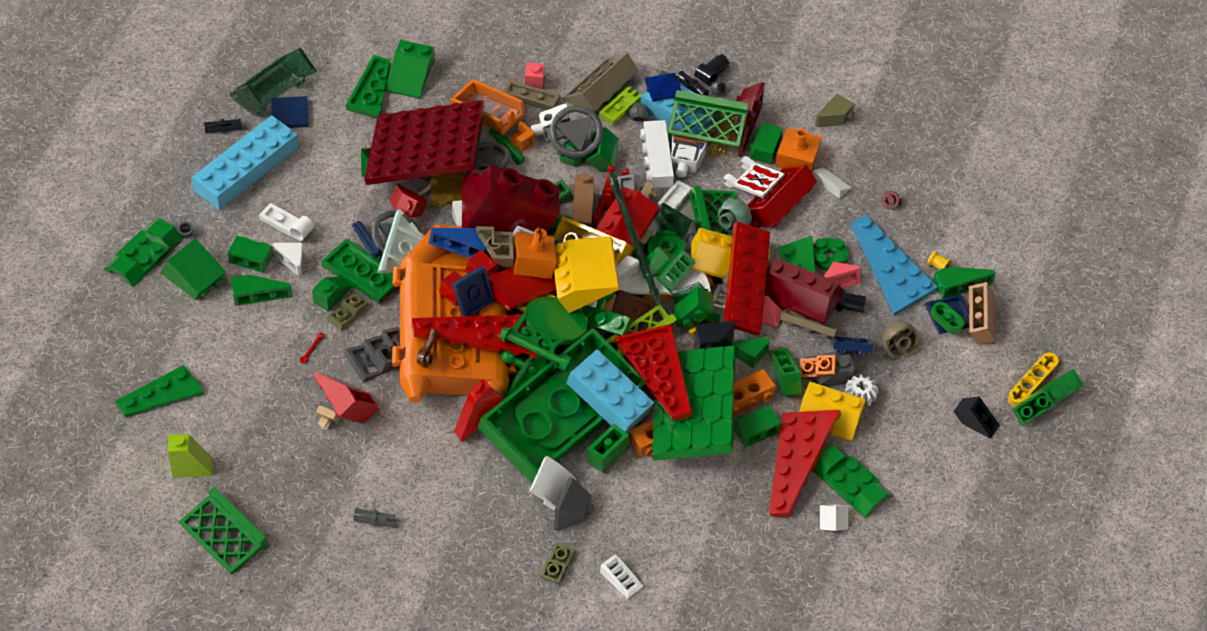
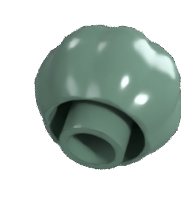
[718,199,752,233]

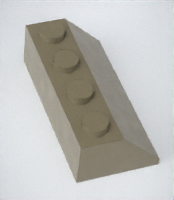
[562,53,639,113]

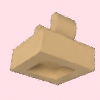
[637,181,657,202]
[316,405,341,430]

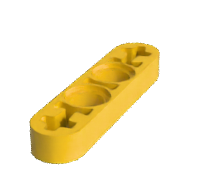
[1008,352,1059,407]

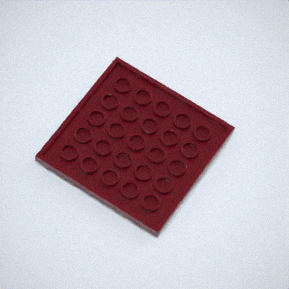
[364,100,485,185]

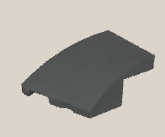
[344,327,402,382]

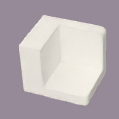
[820,504,848,531]

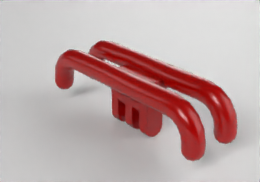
[592,165,629,225]

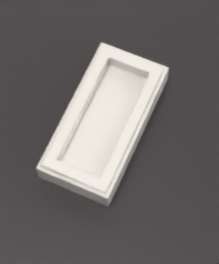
[657,180,693,214]

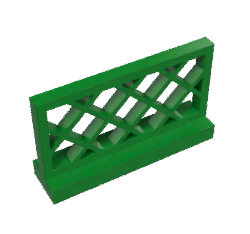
[667,90,748,148]
[690,186,737,236]
[179,487,270,575]

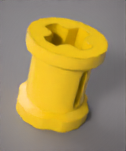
[927,250,952,270]

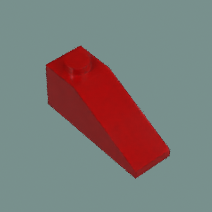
[454,379,504,442]

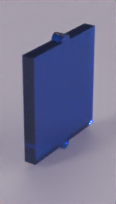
[644,73,682,102]

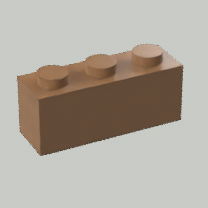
[969,282,996,344]

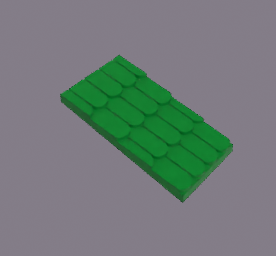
[652,346,735,461]

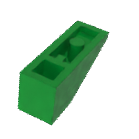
[933,267,996,298]
[231,275,292,306]
[768,348,802,397]

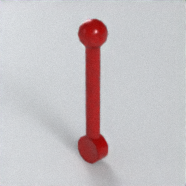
[300,332,324,364]

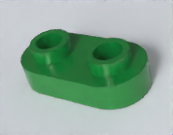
[931,302,964,334]

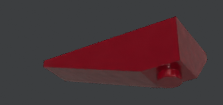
[736,82,765,157]

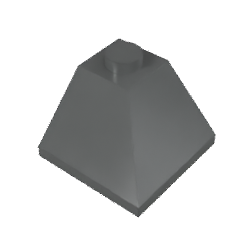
[805,351,855,387]
[554,477,594,531]

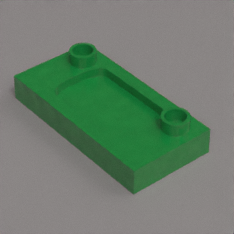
[478,328,646,483]

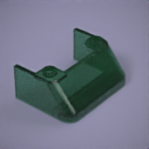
[229,47,317,116]

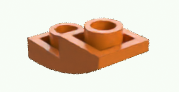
[800,355,837,379]

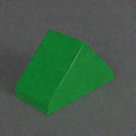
[731,337,770,368]

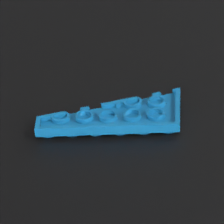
[851,214,938,316]

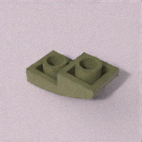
[327,293,368,330]
[540,543,575,584]

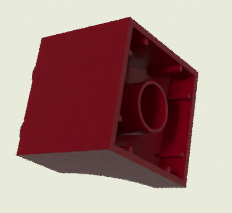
[462,164,560,234]

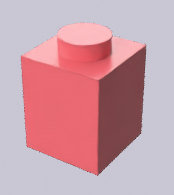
[525,62,545,89]

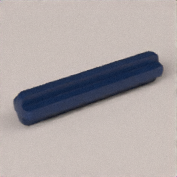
[352,221,382,259]

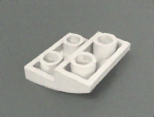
[529,456,576,510]

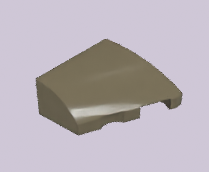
[476,226,514,268]

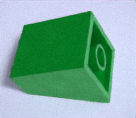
[160,238,226,300]

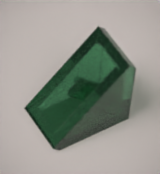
[655,203,692,237]

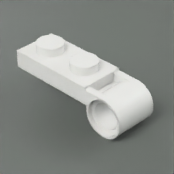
[259,203,315,241]

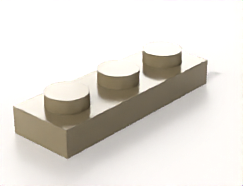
[503,80,560,110]
[780,309,839,338]

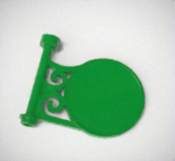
[499,297,588,372]

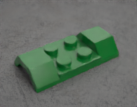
[104,218,182,287]
[812,444,893,518]

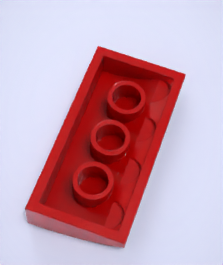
[488,267,557,311]

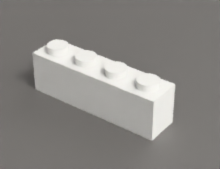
[640,120,674,188]

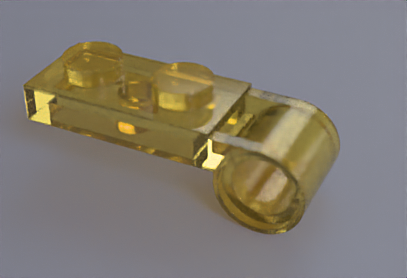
[709,113,735,159]

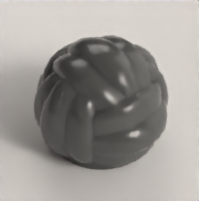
[629,103,649,121]

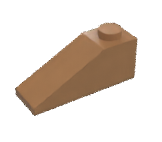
[572,174,594,226]

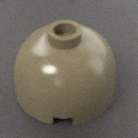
[882,321,922,360]

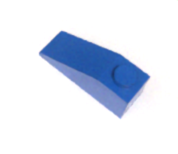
[428,228,488,258]

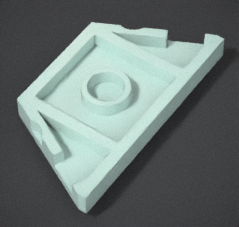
[378,209,424,273]

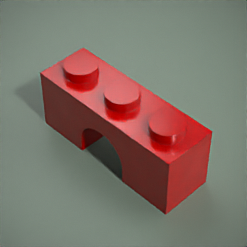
[439,250,497,306]

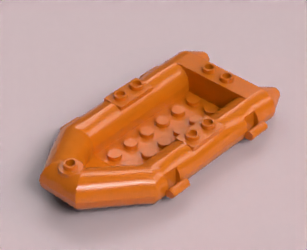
[392,224,517,403]

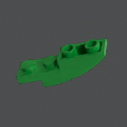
[1012,369,1084,426]

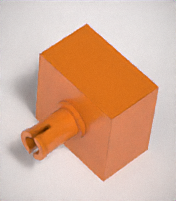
[775,127,822,172]
[513,228,557,279]

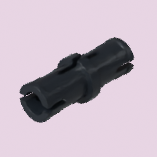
[676,71,709,96]
[204,118,242,134]

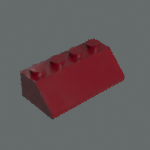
[765,257,843,325]

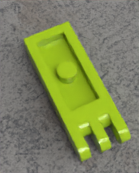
[599,86,643,125]

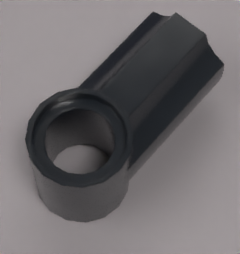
[694,54,730,86]
[835,287,866,313]

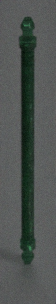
[608,172,661,305]

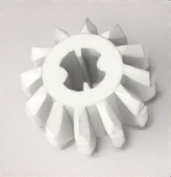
[844,375,878,407]

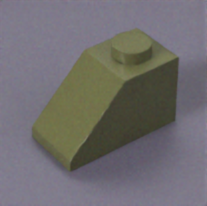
[815,94,855,127]

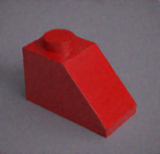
[389,183,428,218]

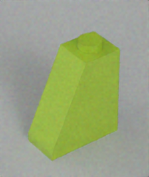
[168,434,213,477]

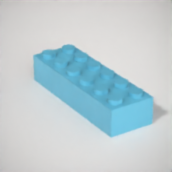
[191,115,299,210]

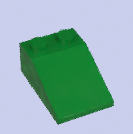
[385,40,435,99]

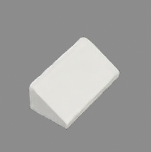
[812,167,851,199]

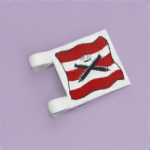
[723,156,785,198]

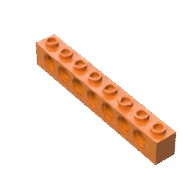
[628,369,776,458]

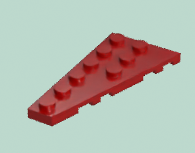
[411,314,537,359]
[614,324,692,421]
[769,410,841,517]

